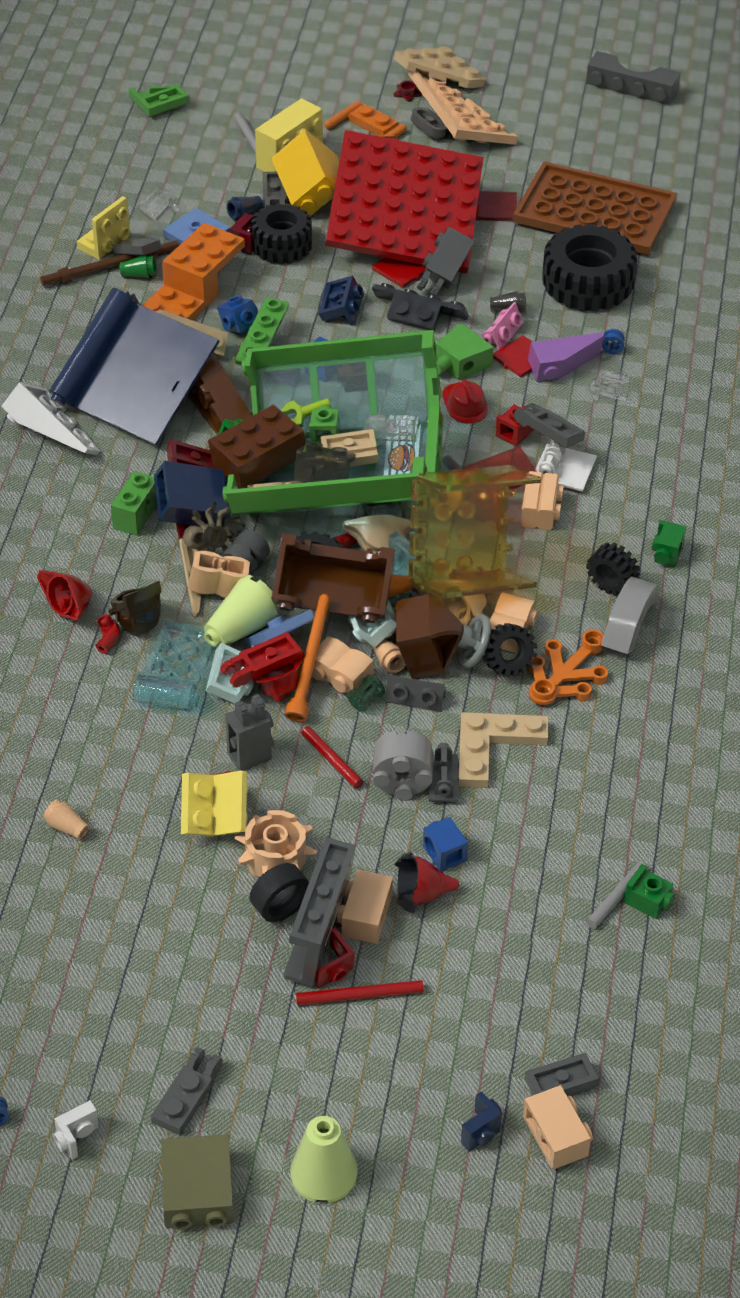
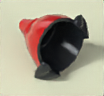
[394,851,459,913]

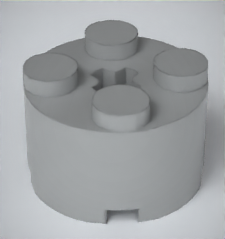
[373,730,433,801]

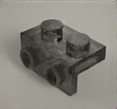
[294,442,356,483]

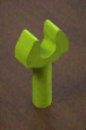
[281,398,331,428]

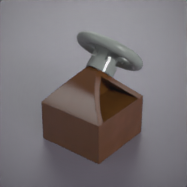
[396,594,491,679]

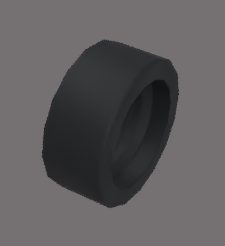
[250,863,309,922]

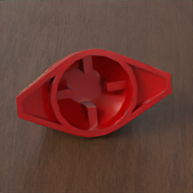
[37,570,93,621]

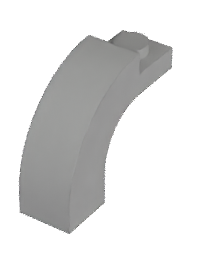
[601,577,660,654]

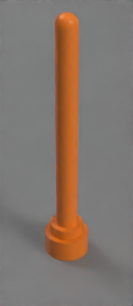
[284,594,330,722]

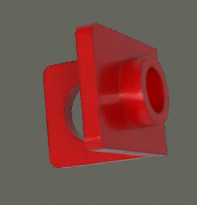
[315,928,355,988]

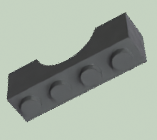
[586,51,681,105]

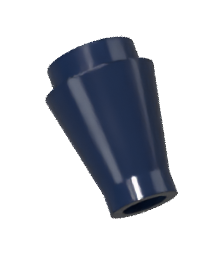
[226,195,263,220]

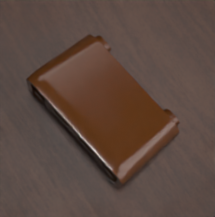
[271,533,395,623]

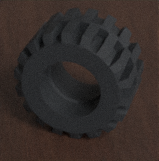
[251,203,312,264]

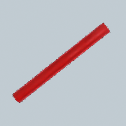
[296,980,424,1006]

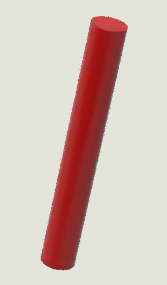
[301,726,364,789]

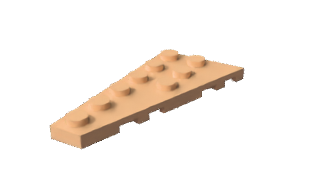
[408,69,519,145]

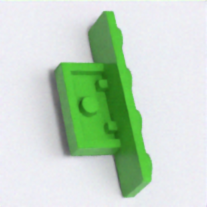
[235,298,289,365]

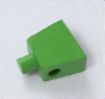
[436,323,494,379]

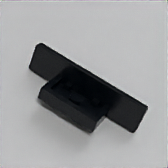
[372,283,469,332]

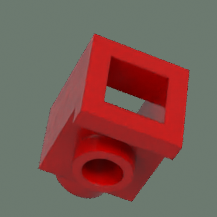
[495,404,534,447]

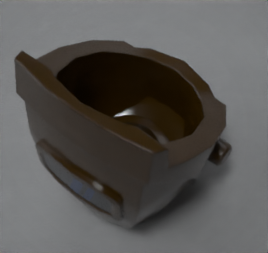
[108,581,162,634]

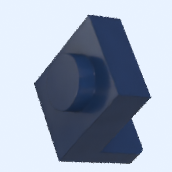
[461,1091,502,1152]

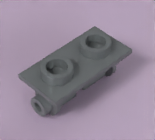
[385,675,446,711]
[429,743,459,802]

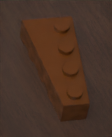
[187,352,253,435]

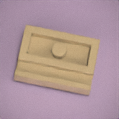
[321,429,379,470]

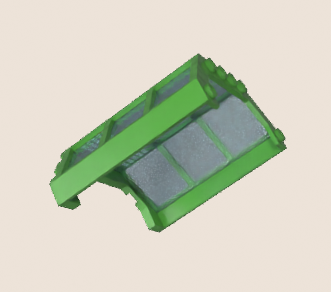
[223,330,444,515]

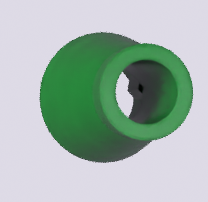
[120,254,157,278]

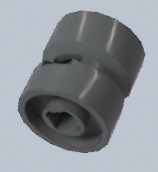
[221,530,270,575]

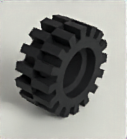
[586,542,640,596]
[482,623,537,676]

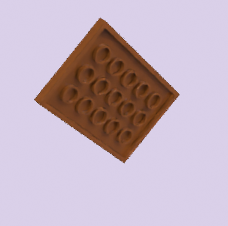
[513,161,677,255]

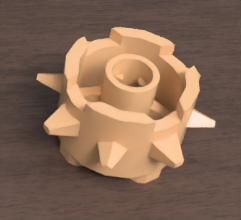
[235,810,317,877]

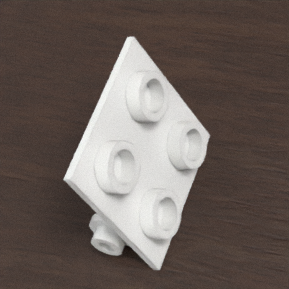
[535,439,597,491]

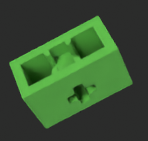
[111,471,157,536]

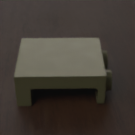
[161,1134,234,1230]

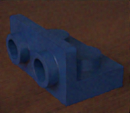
[318,275,364,325]

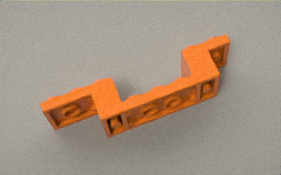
[142,223,245,321]

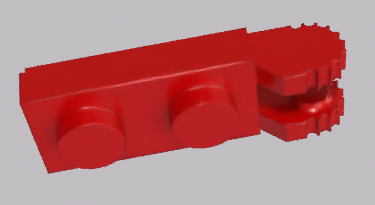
[220,632,303,688]

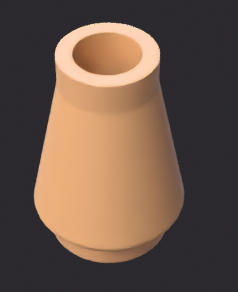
[371,638,406,673]
[43,799,89,840]

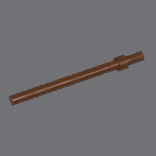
[40,240,179,286]

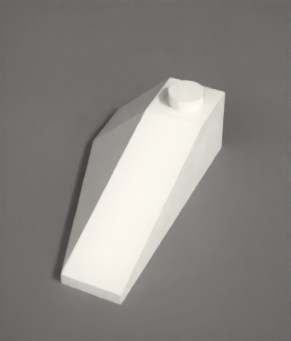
[1,382,100,455]

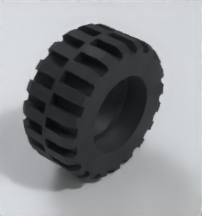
[542,224,637,311]

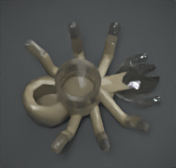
[183,501,245,553]

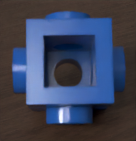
[217,296,258,334]

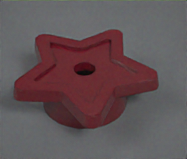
[393,81,422,102]

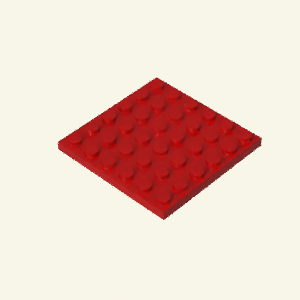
[325,130,484,273]

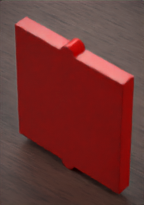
[372,257,426,288]
[493,335,533,378]

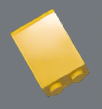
[272,129,339,216]

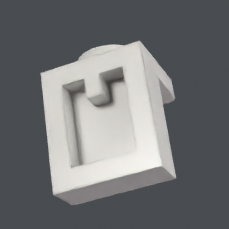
[53,1101,99,1160]

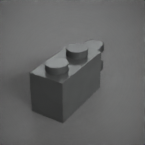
[417,227,475,296]
[225,694,274,771]

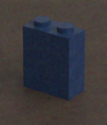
[154,461,231,526]

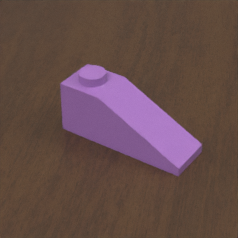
[528,332,604,381]

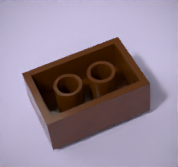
[208,404,308,489]

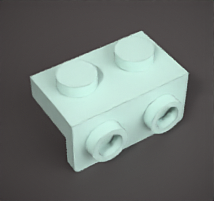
[348,599,396,648]
[206,643,254,704]

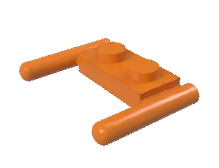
[324,101,407,139]

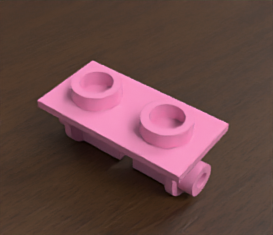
[482,302,523,350]

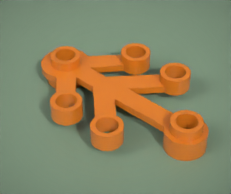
[528,629,608,705]

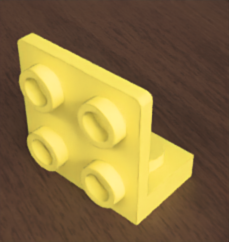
[77,196,130,259]
[181,771,248,837]

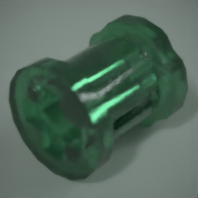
[347,675,385,712]

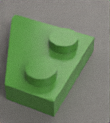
[128,85,189,117]

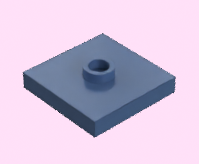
[163,208,230,245]
[244,609,314,648]

